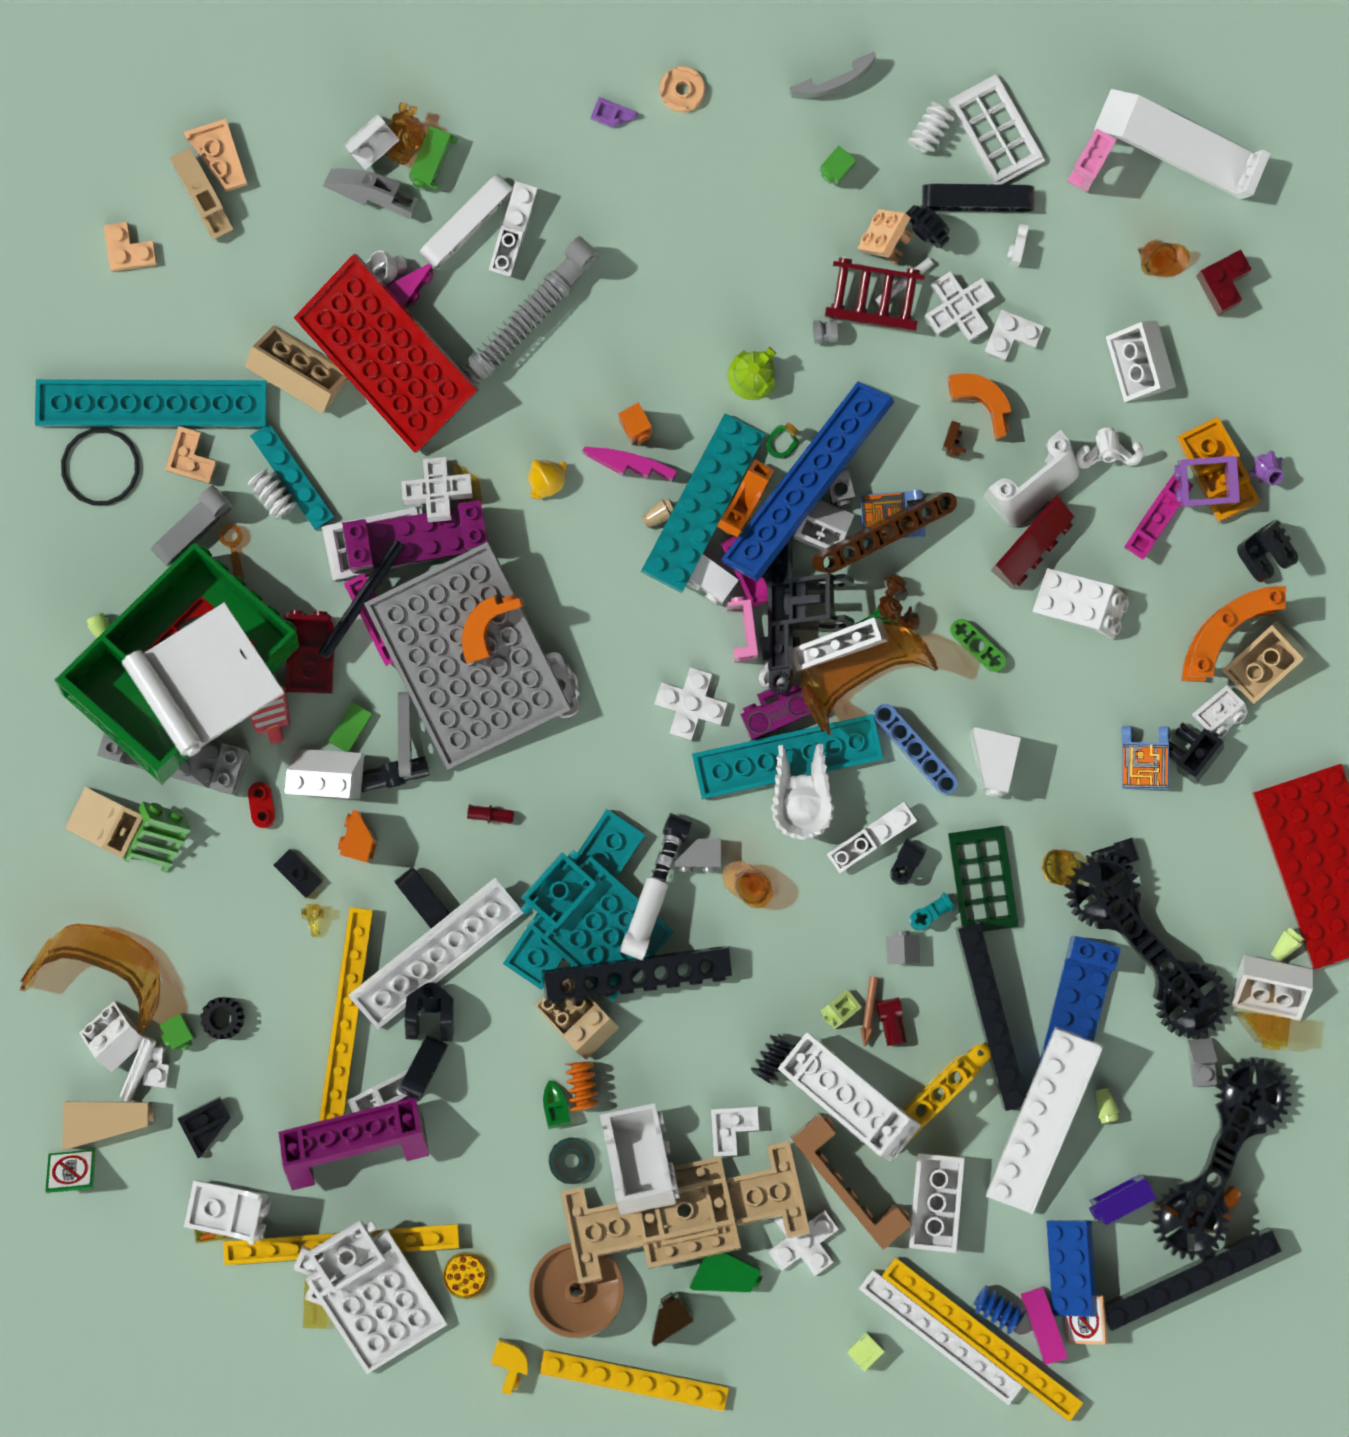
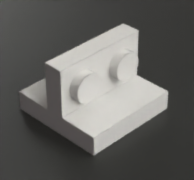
[343,115,399,170]

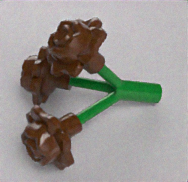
[855,574,920,635]

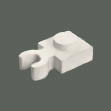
[1007,224,1029,267]

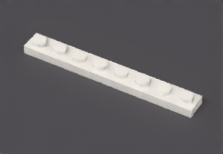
[858,1269,1023,1405]

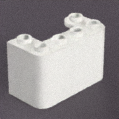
[600,1103,680,1215]

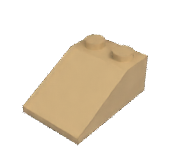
[1222,620,1309,704]

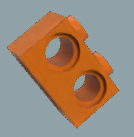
[618,402,652,445]

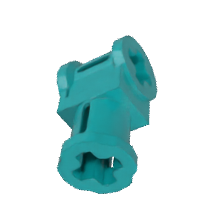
[909,892,955,931]

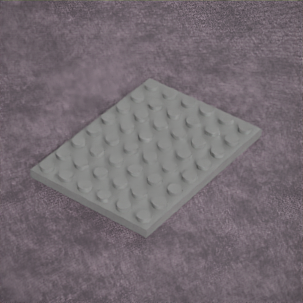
[364,541,572,770]

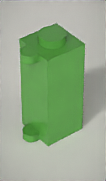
[409,126,458,190]

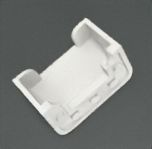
[983,430,1080,527]

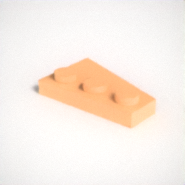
[182,119,248,192]

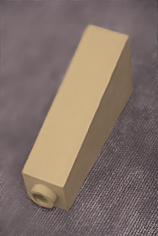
[62,1101,155,1149]

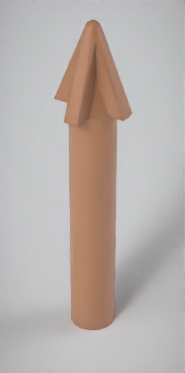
[861,976,879,1046]

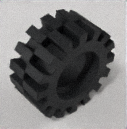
[200,997,245,1040]

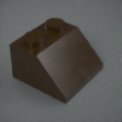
[652,1292,694,1347]

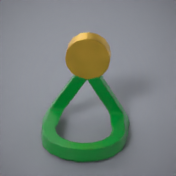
[766,422,799,458]

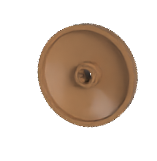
[529,1243,624,1339]

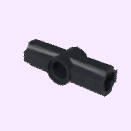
[361,756,430,793]

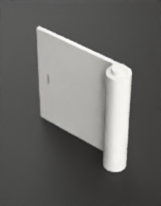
[122,603,285,757]

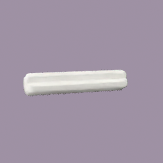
[120,1037,156,1102]

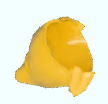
[528,460,567,499]

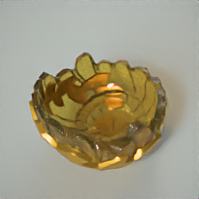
[1042,849,1079,886]

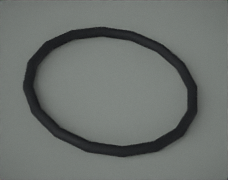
[61,428,139,506]

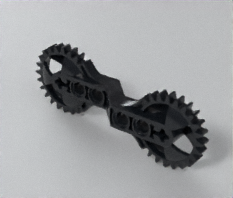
[1064,852,1230,1039]
[1151,1057,1292,1260]

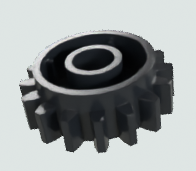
[906,204,950,249]

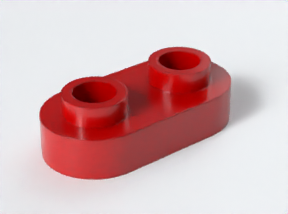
[248,782,276,828]

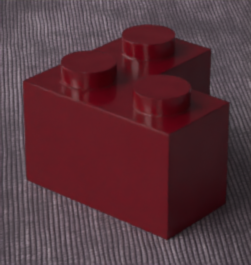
[1196,249,1252,316]

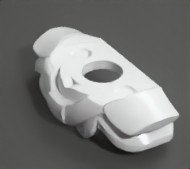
[545,652,579,718]

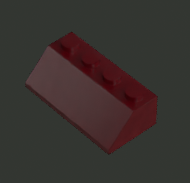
[991,495,1074,589]

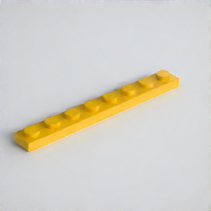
[539,1349,729,1411]

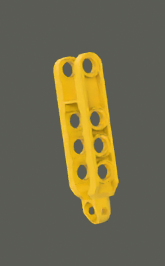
[902,1042,991,1143]

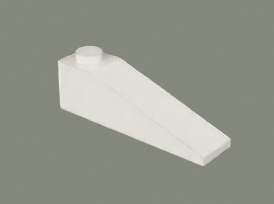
[793,618,889,671]

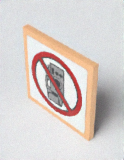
[1065,1296,1108,1344]

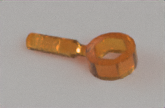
[219,524,244,580]

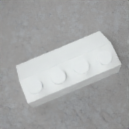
[909,1153,965,1253]

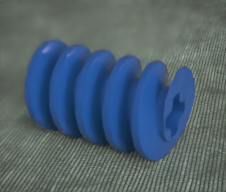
[972,1285,1025,1335]

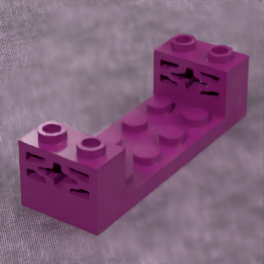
[342,500,488,573]
[278,1098,430,1191]

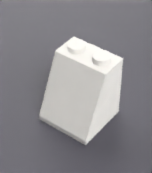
[970,727,1021,798]

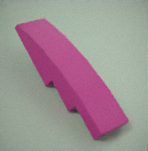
[582,447,677,482]

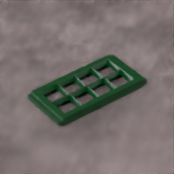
[948,826,1018,932]

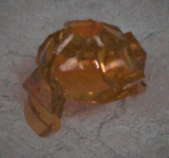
[385,102,425,165]

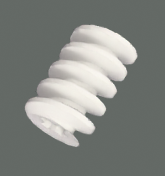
[907,101,954,153]
[248,469,297,520]

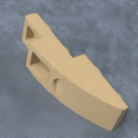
[169,148,233,240]

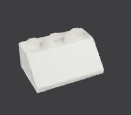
[1106,321,1176,402]
[285,749,364,800]
[1231,955,1313,1021]

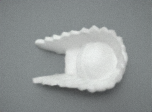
[771,744,835,840]

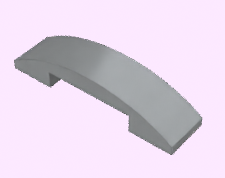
[789,52,876,99]

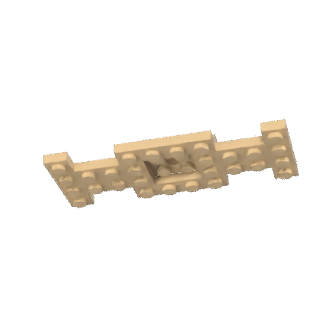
[560,1141,810,1285]

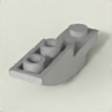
[323,168,419,219]

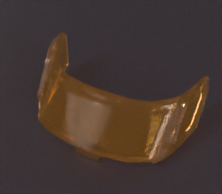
[801,621,938,736]
[20,923,161,1035]

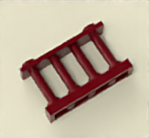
[824,257,925,331]

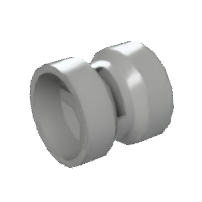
[813,319,838,344]

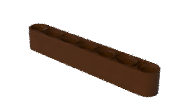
[812,492,957,573]

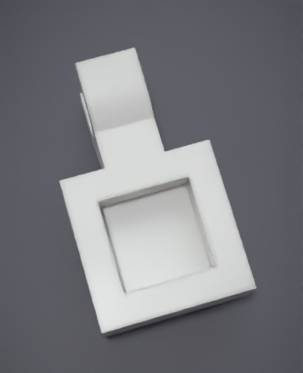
[142,1045,170,1088]

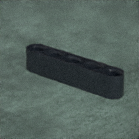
[922,184,1034,212]

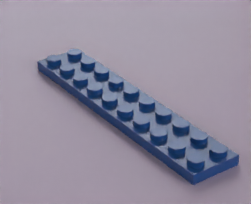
[721,381,894,582]

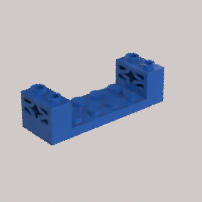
[1037,936,1121,1069]

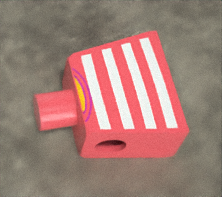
[249,687,290,745]

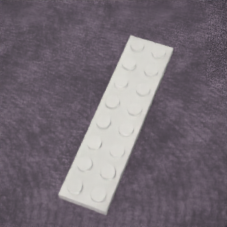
[349,878,523,1029]

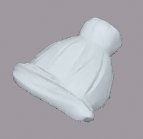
[365,250,407,286]

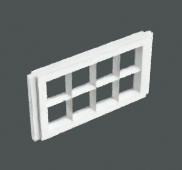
[948,74,1045,184]
[322,506,432,581]

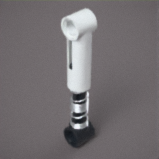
[620,813,692,960]

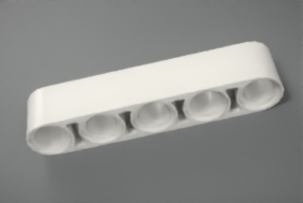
[419,174,513,269]

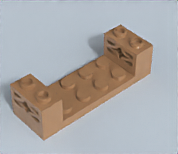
[790,1113,912,1250]

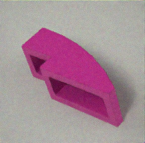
[719,533,768,608]
[1020,1287,1068,1365]

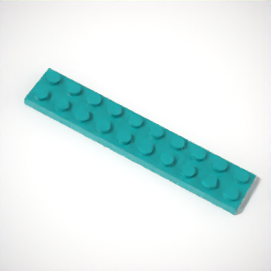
[35,379,267,427]

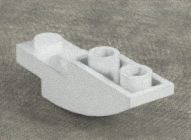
[489,181,538,277]
[827,801,918,874]

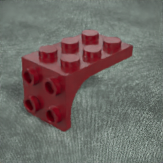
[285,610,336,694]

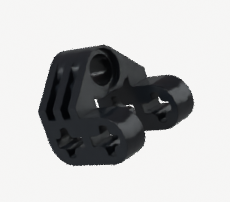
[1237,520,1298,582]
[405,982,454,1042]

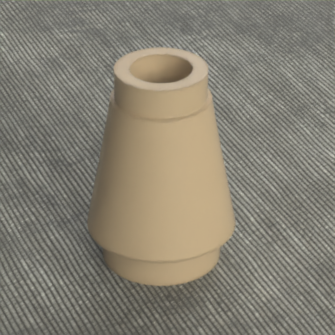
[642,498,674,528]

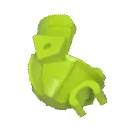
[727,347,776,400]

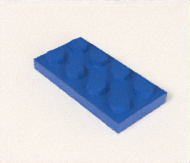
[1046,1220,1098,1317]

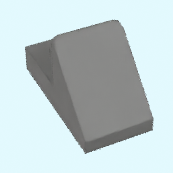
[1187,1038,1217,1087]

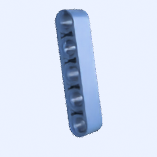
[873,704,958,795]

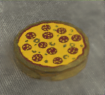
[442,1251,489,1300]

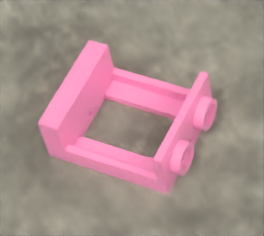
[1067,128,1117,192]
[727,596,758,662]

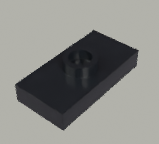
[273,849,323,898]

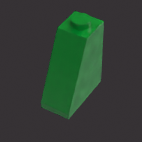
[689,1252,763,1293]

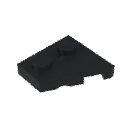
[177,1096,231,1158]

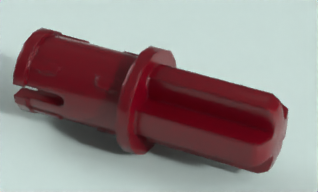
[467,804,514,824]

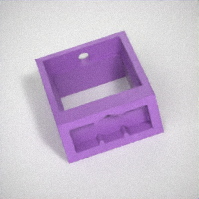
[1174,456,1240,507]

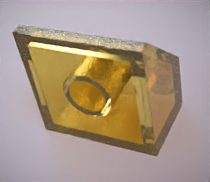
[1235,1011,1291,1050]

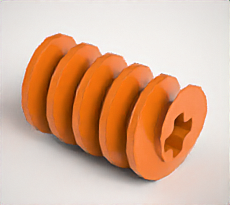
[564,1061,599,1111]

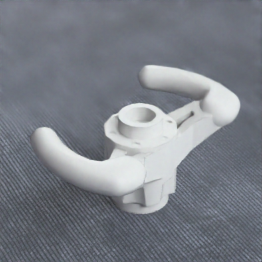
[1075,428,1144,469]

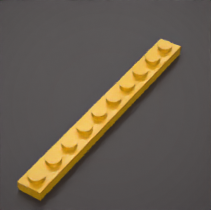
[319,907,373,1121]
[223,1224,460,1265]
[881,1257,1083,1422]

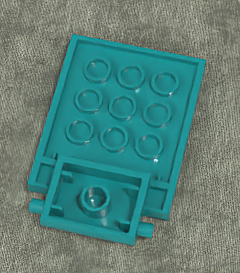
[520,850,674,1002]

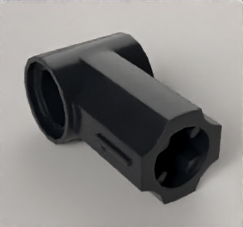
[1090,837,1140,864]

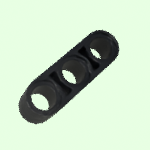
[394,867,450,928]
[398,1035,448,1101]

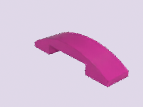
[1124,474,1194,560]
[343,573,393,666]

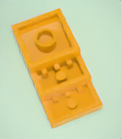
[1177,417,1261,523]

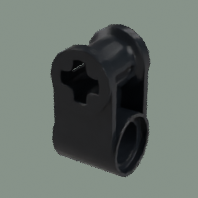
[890,838,927,885]

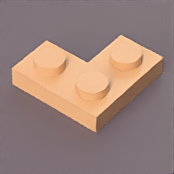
[104,222,157,272]
[165,426,217,484]

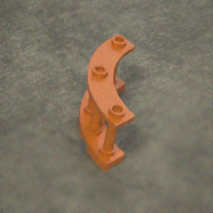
[1181,586,1286,682]

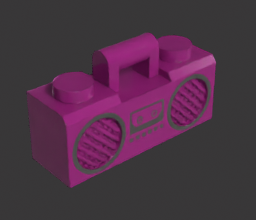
[740,684,816,741]

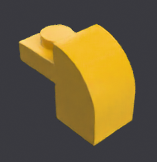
[491,1338,529,1395]

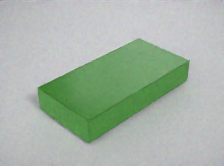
[328,702,373,752]

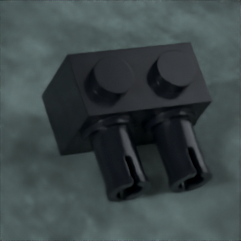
[1169,722,1224,785]

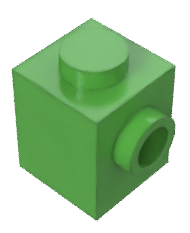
[820,146,856,186]
[159,1013,196,1051]

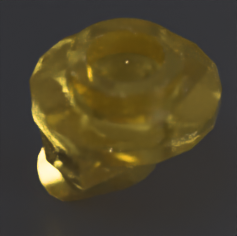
[301,904,324,937]

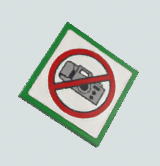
[45,1149,96,1193]

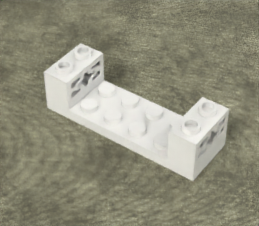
[778,1032,921,1162]

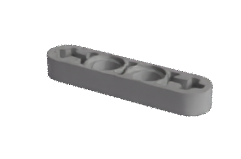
[398,692,412,777]

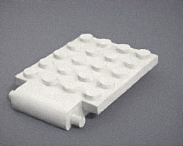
[303,1220,447,1374]

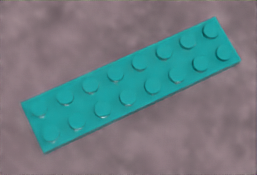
[641,413,766,593]
[692,714,883,799]
[503,809,645,990]

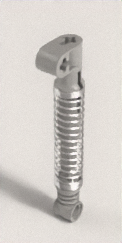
[462,236,599,387]

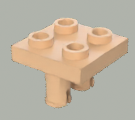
[857,209,913,264]

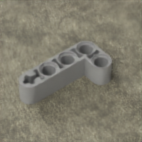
[151,485,233,567]

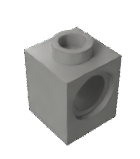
[828,470,855,507]

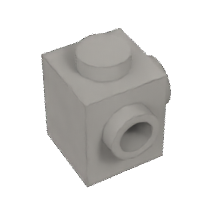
[886,931,920,964]

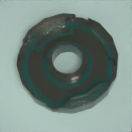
[549,1137,595,1184]

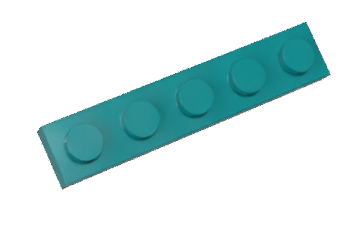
[250,423,335,531]

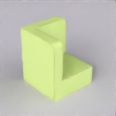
[848,1332,884,1372]

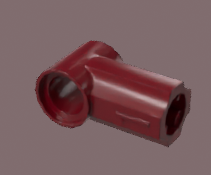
[876,997,907,1046]

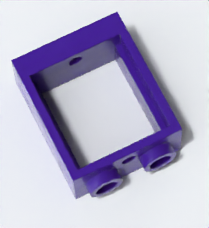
[1089,1175,1157,1225]

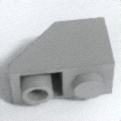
[674,839,721,872]

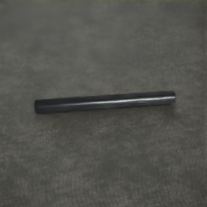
[319,540,405,659]

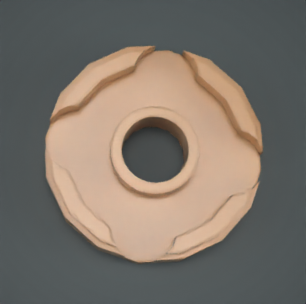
[660,66,705,113]

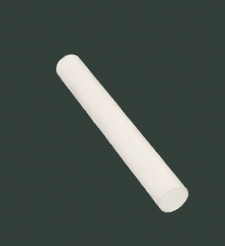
[874,258,934,307]

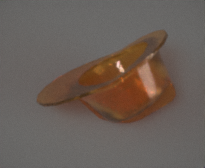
[1138,239,1190,277]
[722,861,773,908]

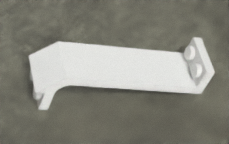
[1094,89,1271,200]

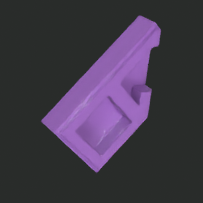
[590,97,638,128]

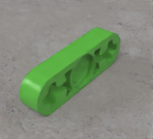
[950,619,1006,672]

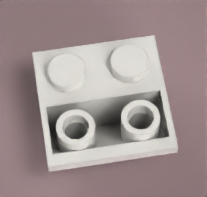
[794,500,855,551]
[79,1001,145,1072]

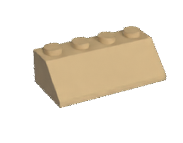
[244,325,348,414]

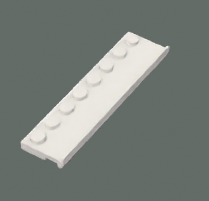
[986,1026,1103,1214]

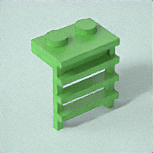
[124,801,191,873]

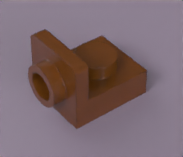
[942,421,967,459]

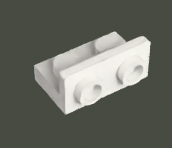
[1191,685,1248,738]

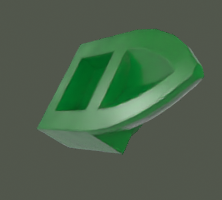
[543,1080,571,1129]

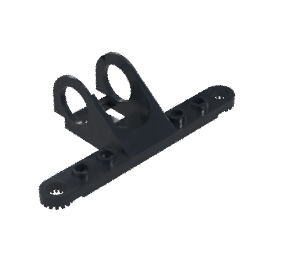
[768,537,855,695]

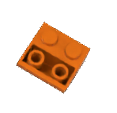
[338,810,378,864]

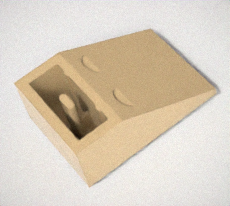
[65,787,143,858]
[534,979,620,1060]

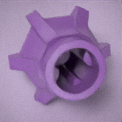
[1249,450,1284,486]

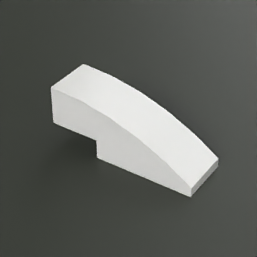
[347,1069,408,1113]

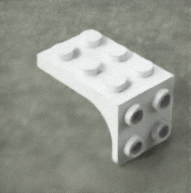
[1032,568,1129,640]
[184,1180,271,1245]

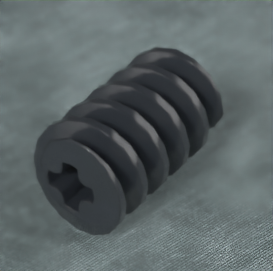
[750,1034,796,1086]

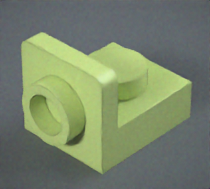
[820,989,862,1029]

